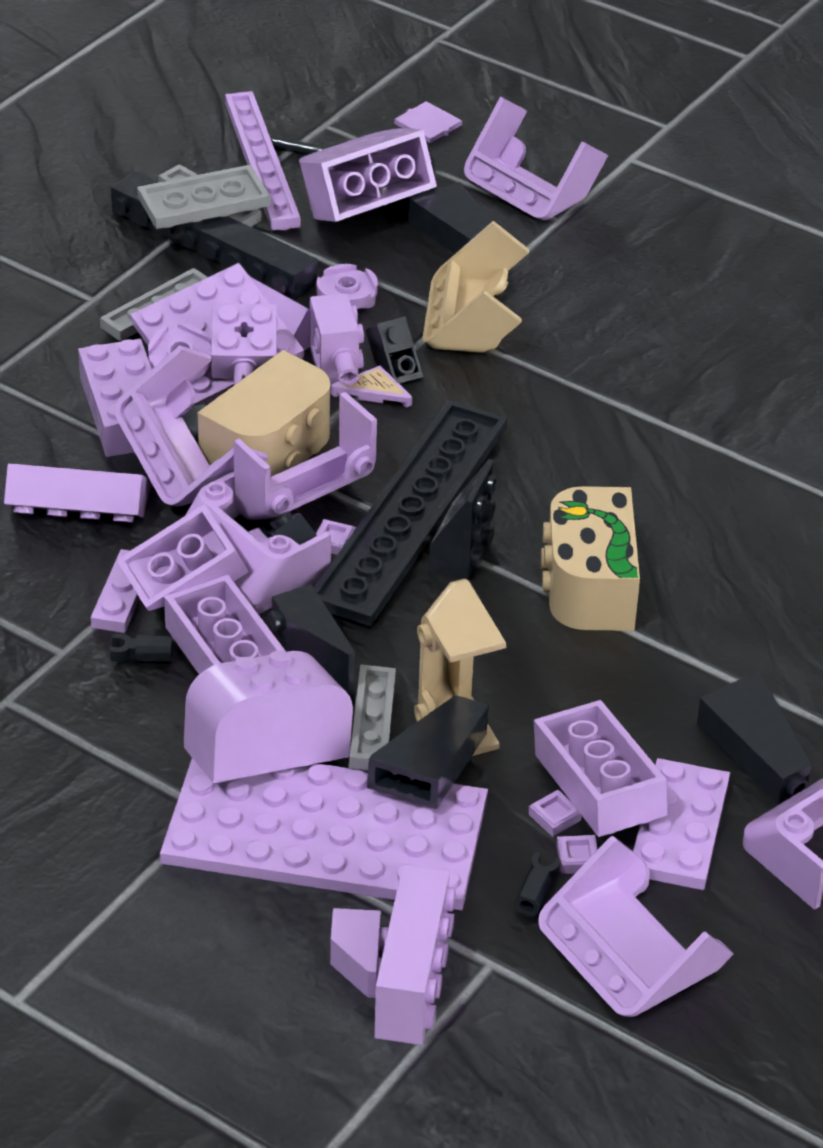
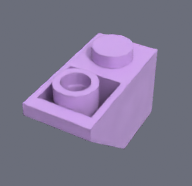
[330,908,388,998]

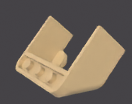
[423,221,529,353]
[414,579,506,756]

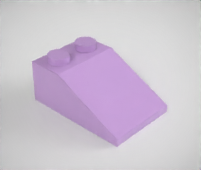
[116,504,248,611]

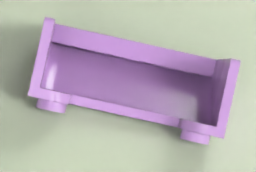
[538,836,733,1017]

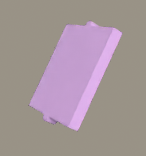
[394,102,462,143]

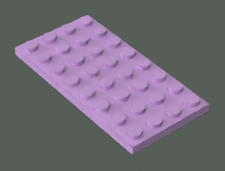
[160,758,488,910]

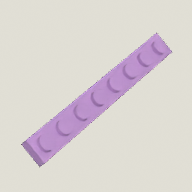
[225,91,300,230]

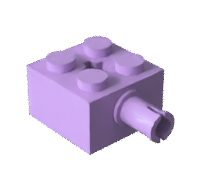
[310,293,364,385]
[211,303,277,385]

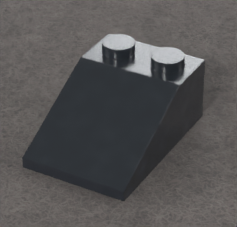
[268,585,355,705]

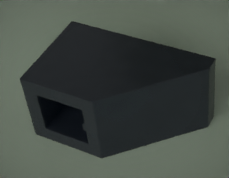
[365,316,423,384]
[267,512,317,545]

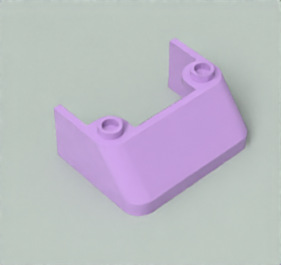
[464,97,608,220]
[115,345,269,507]
[234,392,377,521]
[185,471,331,614]
[743,778,823,910]

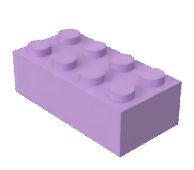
[78,339,152,457]
[164,574,285,674]
[534,700,667,837]
[375,864,456,1045]

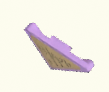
[331,366,412,408]

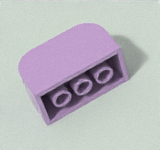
[299,128,437,222]
[184,651,353,783]

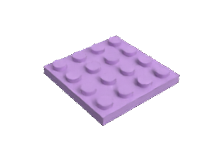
[130,263,304,406]

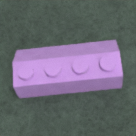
[4,464,152,523]

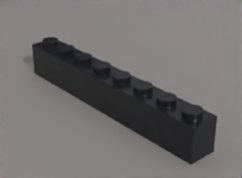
[111,172,317,300]

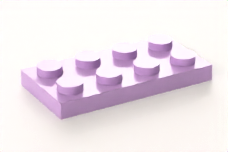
[633,758,730,890]

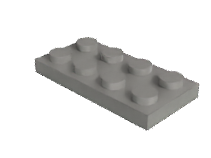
[137,165,270,229]

